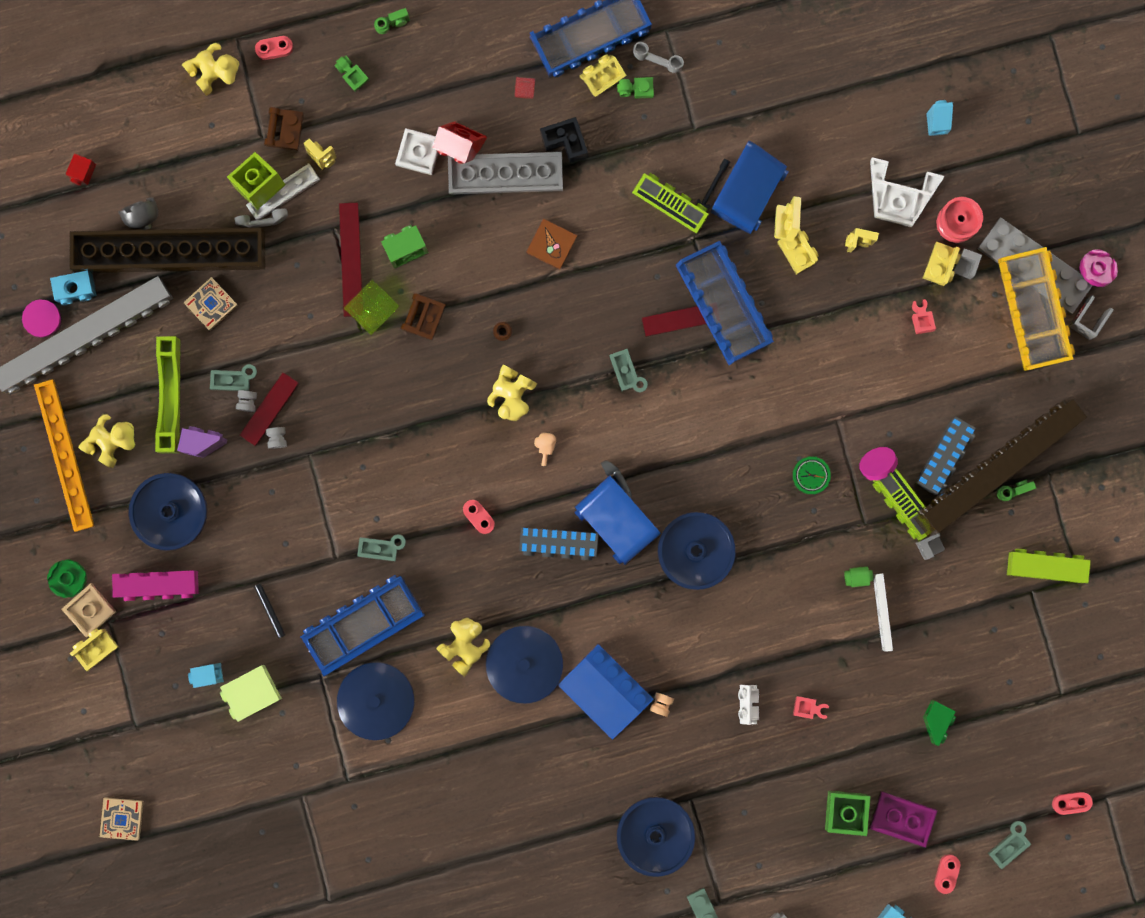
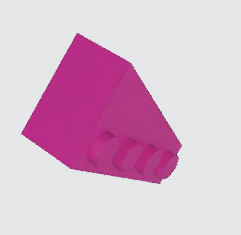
[112,571,199,601]

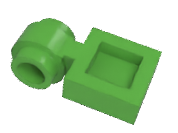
[374,8,410,34]
[334,55,369,92]
[617,77,654,98]
[997,479,1036,501]

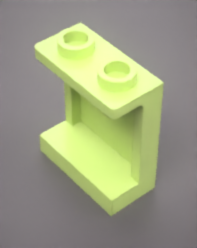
[220,665,282,722]

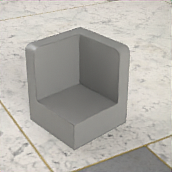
[954,249,982,279]
[916,533,945,560]

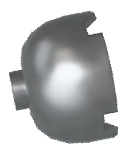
[118,197,158,230]

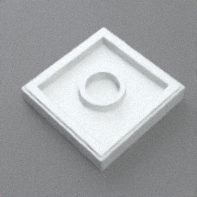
[395,128,438,175]

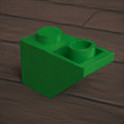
[923,700,956,746]

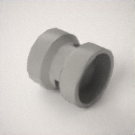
[236,390,257,412]
[266,427,287,449]

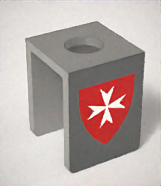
[1068,295,1114,340]

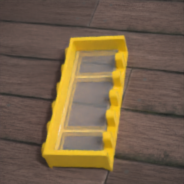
[998,247,1075,371]

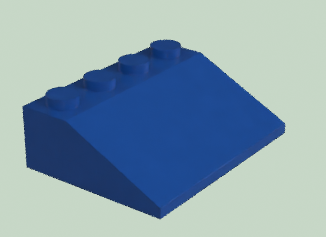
[558,644,654,740]

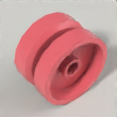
[936,197,983,243]

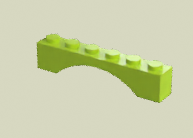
[155,336,180,454]

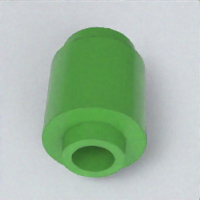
[844,566,873,587]

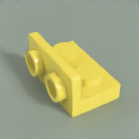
[580,54,626,97]
[304,138,336,170]
[774,196,801,242]
[845,228,879,252]
[777,230,819,275]
[923,242,961,286]

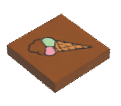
[526,219,577,270]

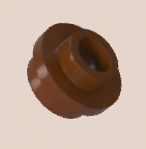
[493,322,512,341]

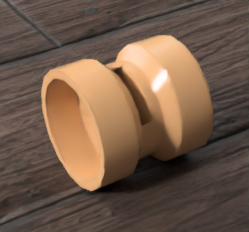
[650,692,674,717]

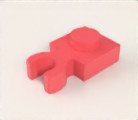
[912,299,936,334]
[793,696,829,719]

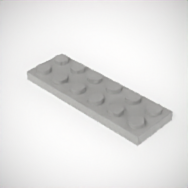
[448,152,563,194]
[978,217,1093,315]

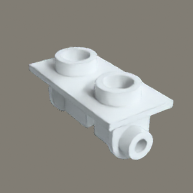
[738,685,759,725]

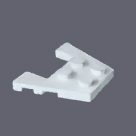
[870,157,944,227]

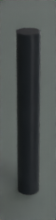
[254,583,285,638]

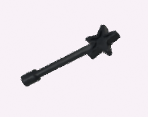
[696,159,730,219]

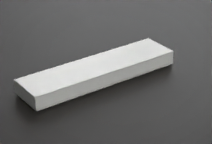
[246,163,320,220]
[873,574,893,651]

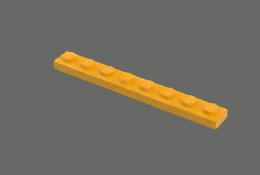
[34,379,95,532]

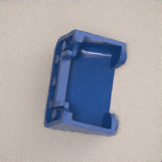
[711,141,789,234]
[574,475,661,565]

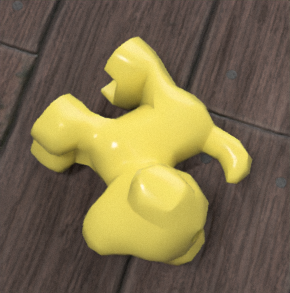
[182,42,239,96]
[487,365,537,421]
[78,414,135,468]
[436,618,490,677]

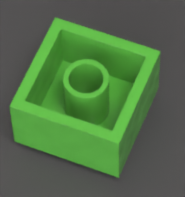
[381,225,429,269]
[825,791,870,836]

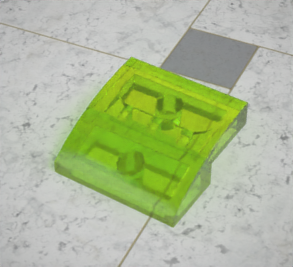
[344,279,399,335]

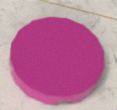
[1080,250,1118,287]
[22,299,61,338]
[859,447,898,481]

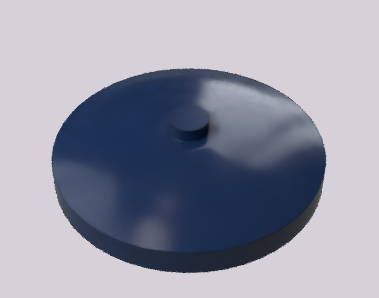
[129,473,207,550]
[658,512,735,590]
[486,626,563,704]
[337,662,415,740]
[617,797,695,877]

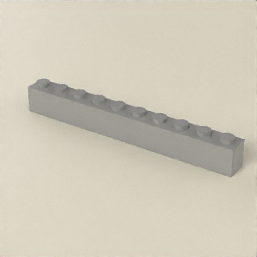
[0,276,173,395]

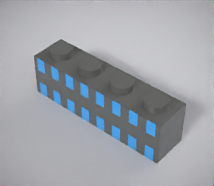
[914,417,976,495]
[519,528,598,560]

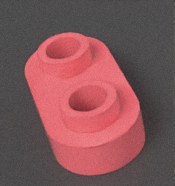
[255,36,293,60]
[463,500,495,534]
[1052,792,1093,815]
[934,854,961,894]

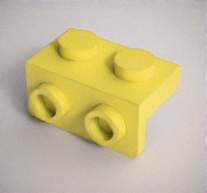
[70,628,119,671]

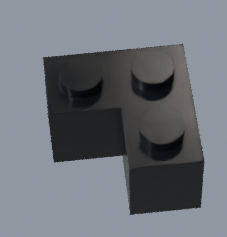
[540,117,588,163]

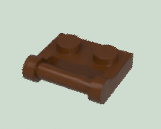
[264,107,304,151]
[400,293,446,341]

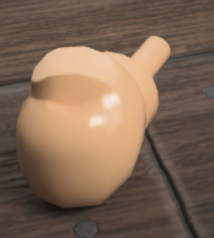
[534,433,556,466]

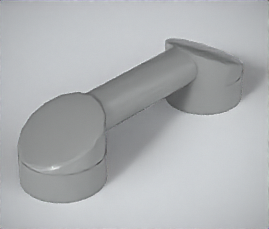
[633,42,684,73]
[234,209,288,228]

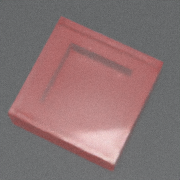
[515,77,535,99]

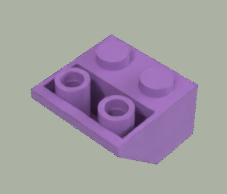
[177,426,227,458]

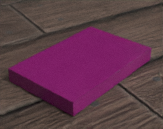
[869,791,938,848]

